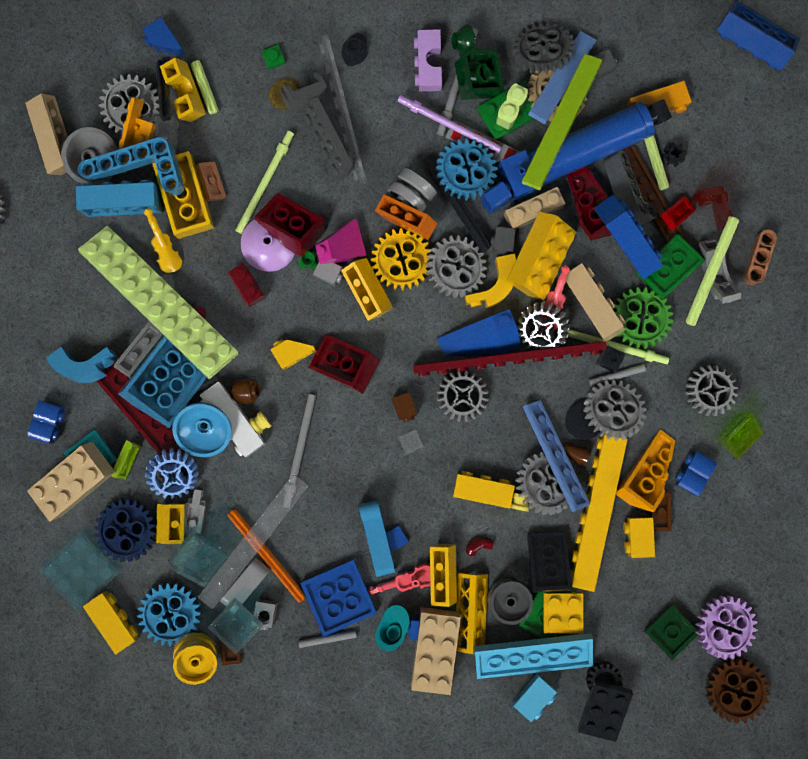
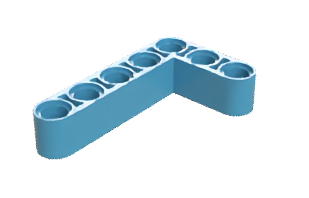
[78,137,184,195]

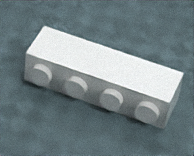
[200,381,266,457]

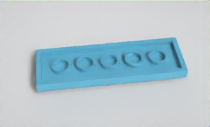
[474,633,593,679]

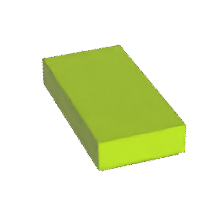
[112,440,141,480]

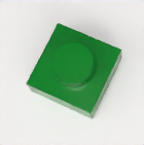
[261,45,286,70]

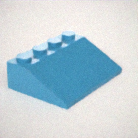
[118,335,207,428]

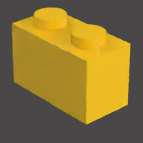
[156,504,185,544]
[623,517,655,558]

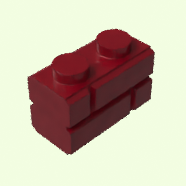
[227,263,266,307]

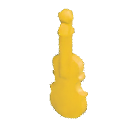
[144,208,182,273]

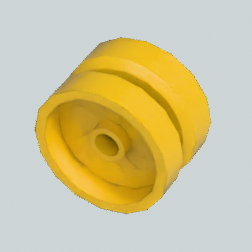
[173,632,217,685]

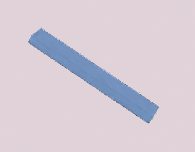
[528,31,597,124]
[523,399,590,512]

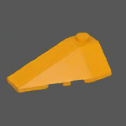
[616,429,676,512]

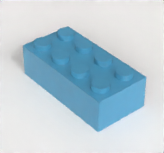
[76,180,163,217]

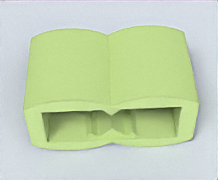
[496,83,528,130]

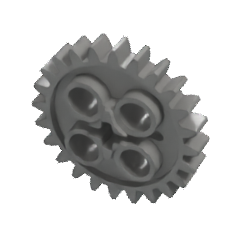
[99,74,160,134]
[425,235,487,298]
[583,380,647,441]
[515,452,568,515]

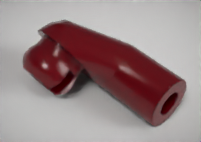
[466,537,494,556]

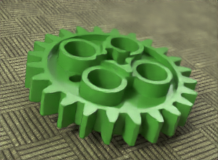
[613,287,674,349]

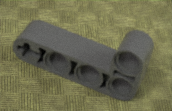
[603,150,657,226]

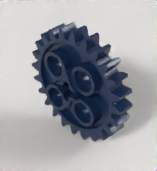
[94,499,157,562]

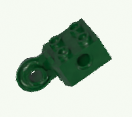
[451,24,504,100]

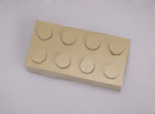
[27,442,116,522]
[411,607,461,695]

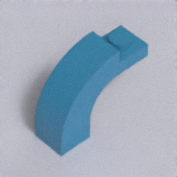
[46,347,118,383]

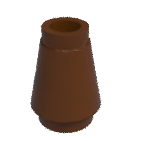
[563,443,592,466]

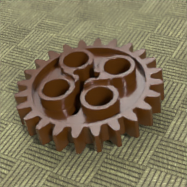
[705,658,771,724]

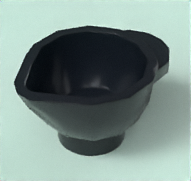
[341,33,368,66]

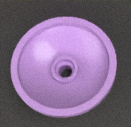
[241,219,295,272]

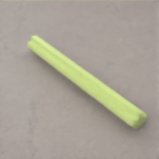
[686,216,739,326]

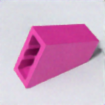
[315,219,366,264]

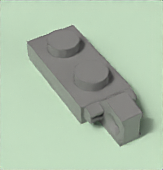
[184,489,206,544]

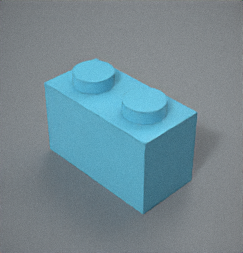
[512,673,557,722]

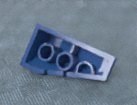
[437,309,522,356]

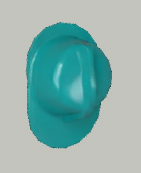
[375,605,410,651]

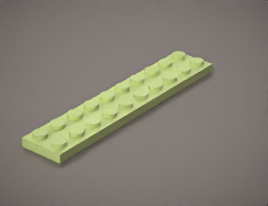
[78,225,238,380]

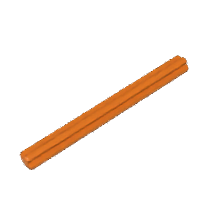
[227,509,306,603]

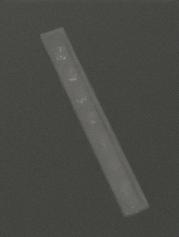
[198,474,309,609]

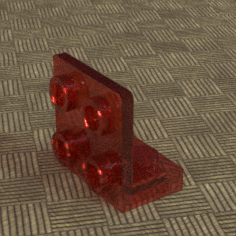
[691,186,732,231]

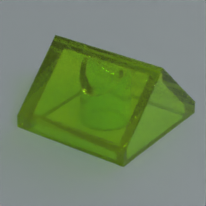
[716,412,764,460]

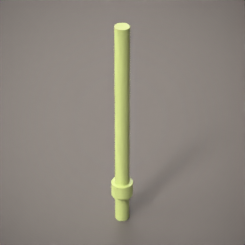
[235,131,294,234]
[556,329,669,364]

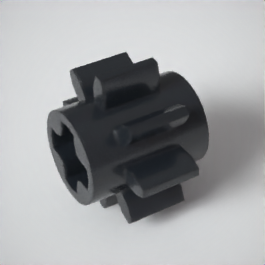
[662,142,687,167]

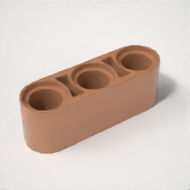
[743,229,777,285]

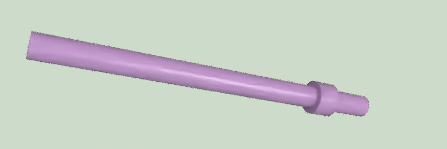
[397,95,502,153]

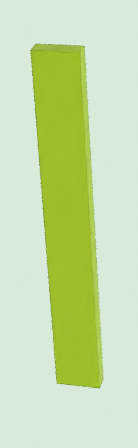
[522,54,602,190]

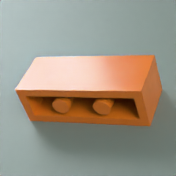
[375,194,438,240]

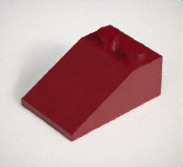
[254,193,325,257]
[308,334,380,394]

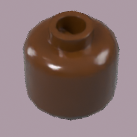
[230,378,260,404]

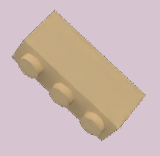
[504,187,565,230]

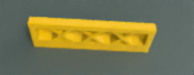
[456,573,488,654]

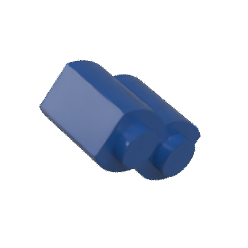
[480,181,513,215]
[27,400,66,444]
[675,451,717,496]

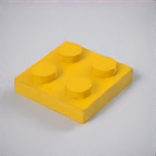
[543,593,583,633]

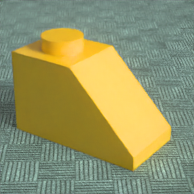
[270,339,316,370]

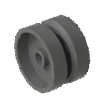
[487,577,533,625]

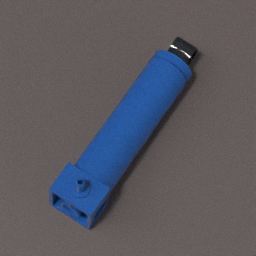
[498,99,673,202]

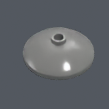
[61,127,118,185]

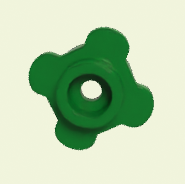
[298,251,318,270]

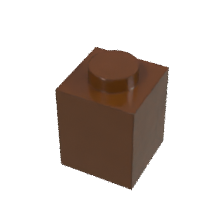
[391,392,417,423]

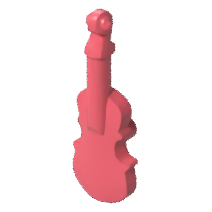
[539,265,570,330]
[368,563,431,595]

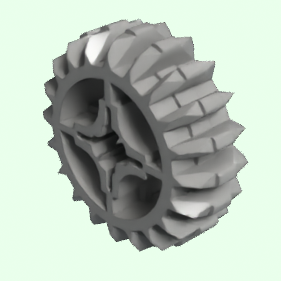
[518,301,570,350]
[685,364,738,416]
[437,370,489,422]

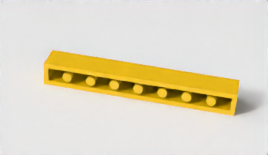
[570,434,628,592]

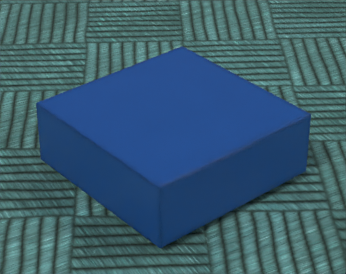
[386,525,409,552]

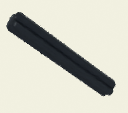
[156,59,171,122]

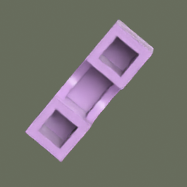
[414,30,442,92]

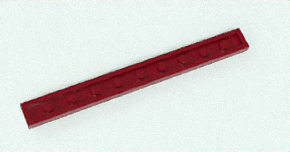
[413,341,607,376]

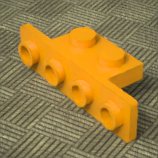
[119,97,156,173]

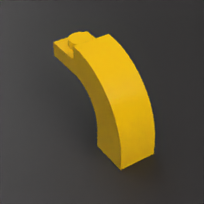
[464,254,516,309]

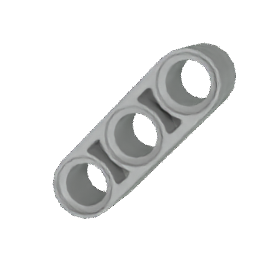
[220,558,271,613]

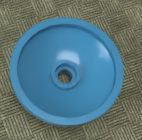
[172,402,232,457]

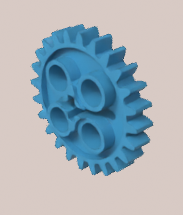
[435,138,498,200]
[137,582,202,647]

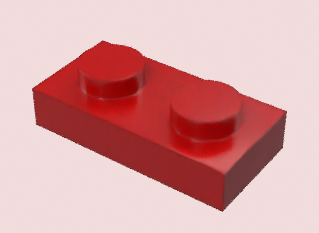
[660,195,696,231]

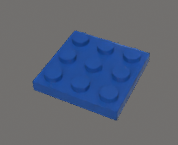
[300,559,377,637]

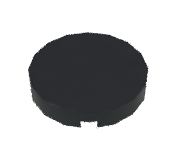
[565,402,600,440]

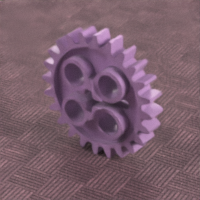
[696,595,758,660]

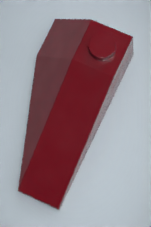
[567,166,612,241]

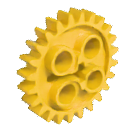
[371,228,431,291]

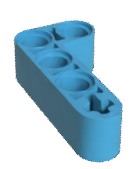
[358,499,395,577]

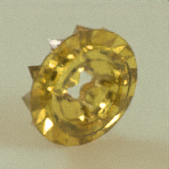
[269,80,298,110]

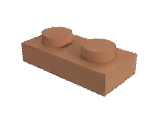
[195,162,226,202]

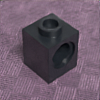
[596,346,626,372]

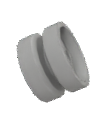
[387,168,437,212]

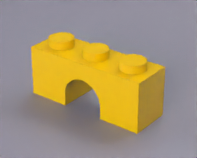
[160,58,206,122]

